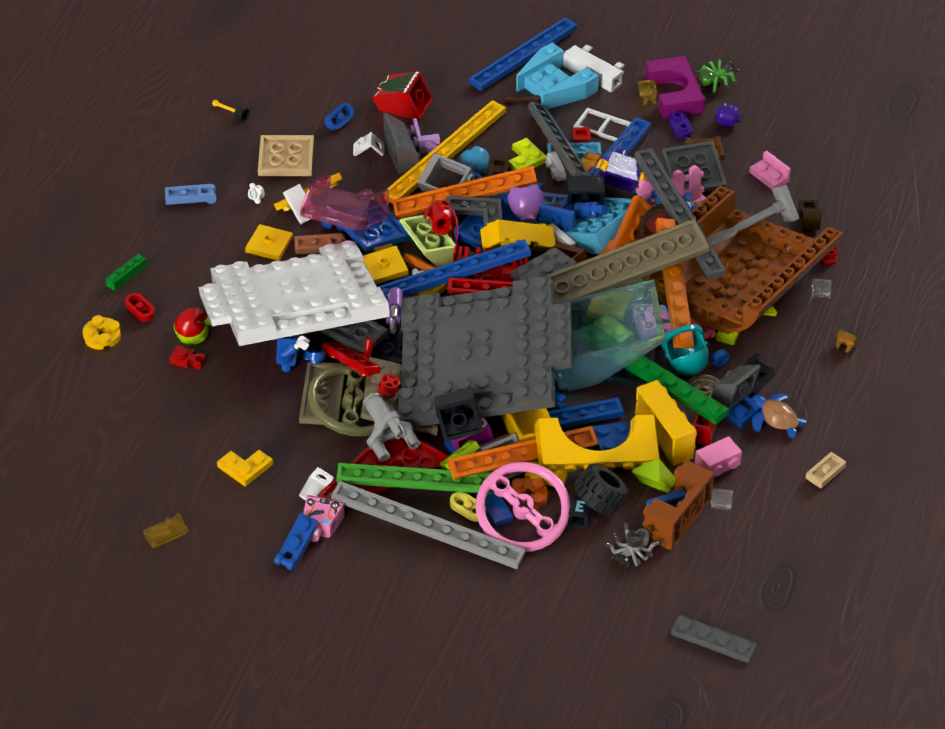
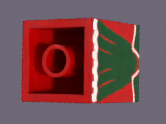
[372,71,433,120]

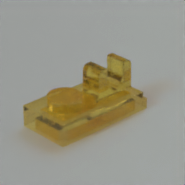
[143,513,189,549]

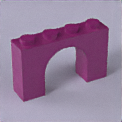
[645,56,706,119]

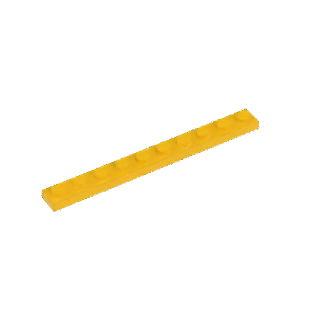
[382,100,506,204]

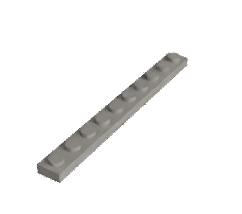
[331,481,525,569]

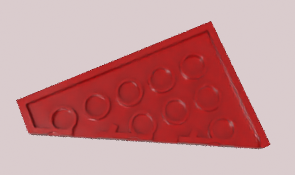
[317,436,449,500]

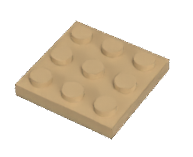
[258,135,314,176]

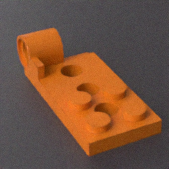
[599,195,662,255]

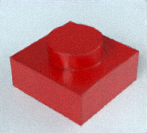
[572,127,591,143]

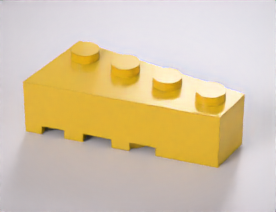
[480,219,555,252]

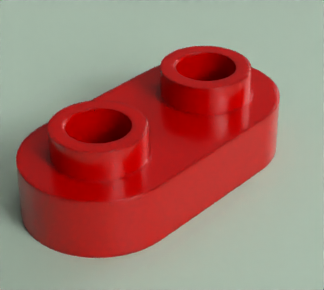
[125,293,155,322]

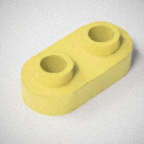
[450,492,486,522]

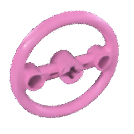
[476,462,570,552]

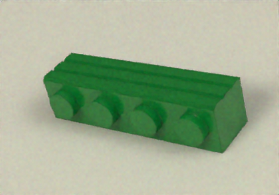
[106,254,148,291]

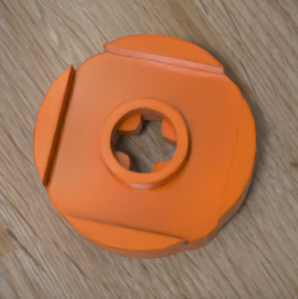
[509,478,548,511]

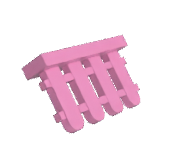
[636,165,705,216]

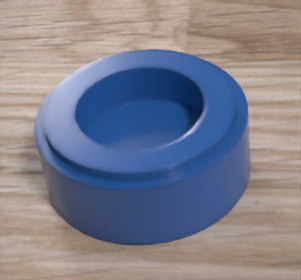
[710,349,730,367]

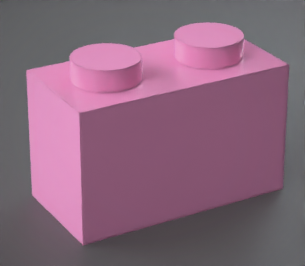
[695,436,742,477]

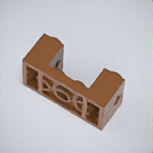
[642,460,714,550]

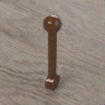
[505,95,541,103]

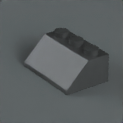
[383,113,421,174]

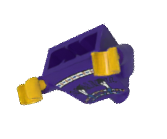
[596,149,648,192]

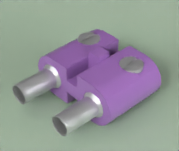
[386,287,403,334]

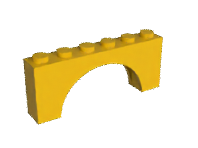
[534,415,659,472]

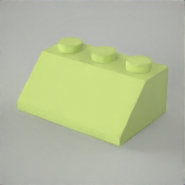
[399,215,456,267]

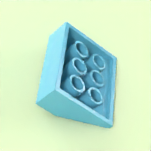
[562,198,641,254]

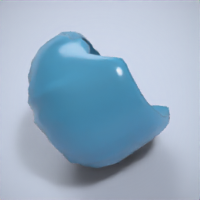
[458,146,489,175]

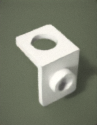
[353,132,385,156]
[299,467,334,500]

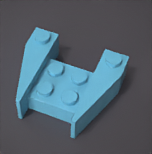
[516,42,599,109]

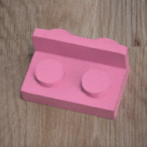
[749,151,791,188]

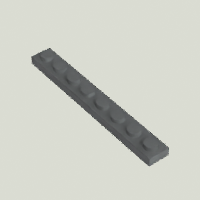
[528,101,591,177]

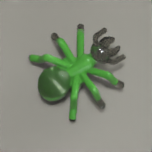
[695,59,740,94]

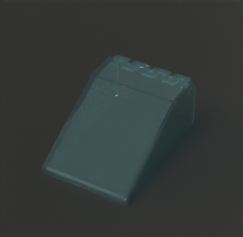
[554,279,666,391]

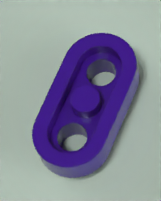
[669,111,692,139]

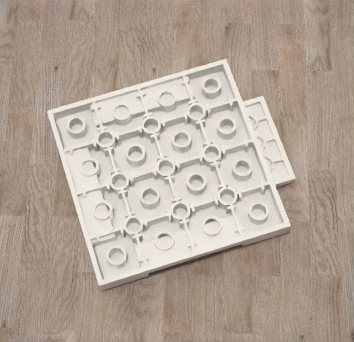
[198,240,390,346]

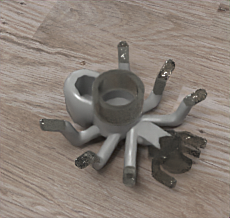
[606,522,660,570]

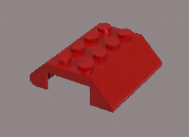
[447,246,529,295]

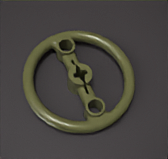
[307,365,374,436]

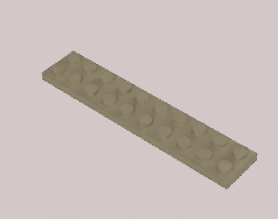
[546,219,710,305]

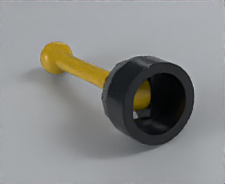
[212,100,250,122]

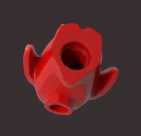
[423,200,458,235]

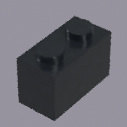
[566,177,605,205]

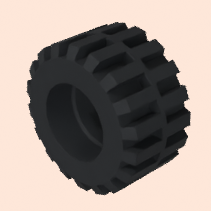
[574,463,629,516]

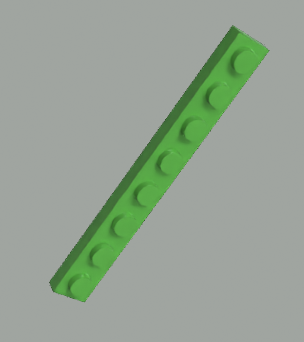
[337,463,494,494]

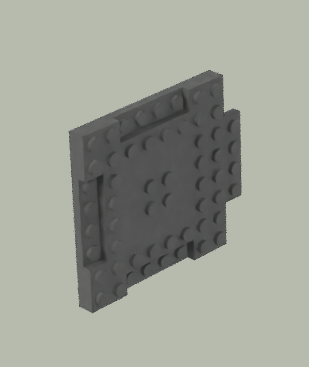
[398,275,572,428]

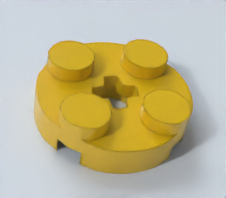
[83,315,121,350]

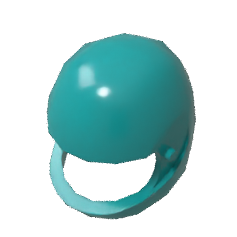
[661,324,709,377]

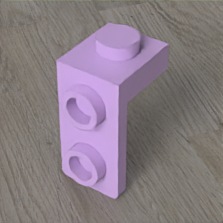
[410,118,440,154]

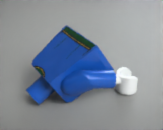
[276,334,310,372]

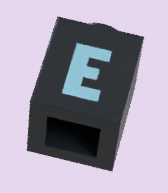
[568,495,592,529]

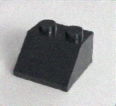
[434,387,483,441]

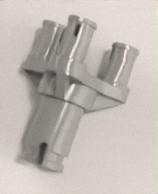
[363,392,421,462]

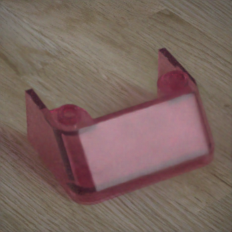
[300,174,389,230]

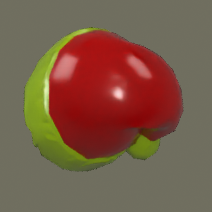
[174,307,212,345]

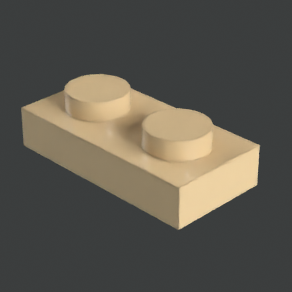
[806,452,847,488]

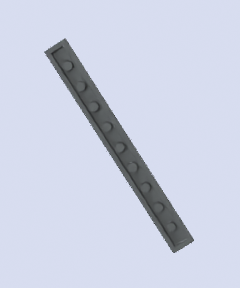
[634,148,726,279]

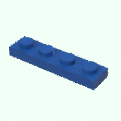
[548,397,624,429]

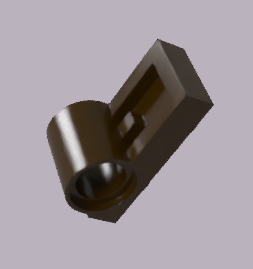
[799,200,821,230]

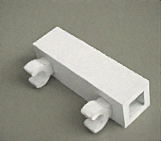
[563,45,625,93]

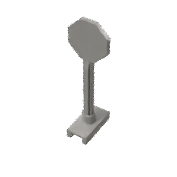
[707,185,799,245]

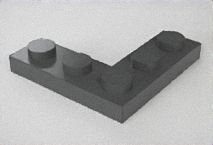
[446,196,502,227]

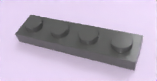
[671,615,757,663]

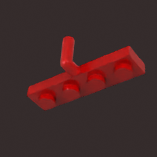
[322,338,381,377]

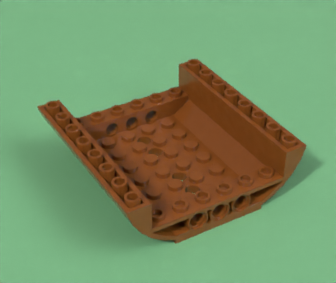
[641,186,844,335]

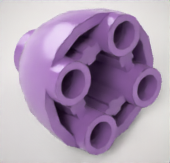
[507,184,544,224]

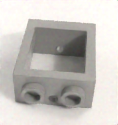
[417,153,475,192]

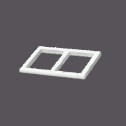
[573,108,631,142]

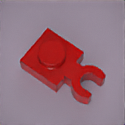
[169,345,206,369]

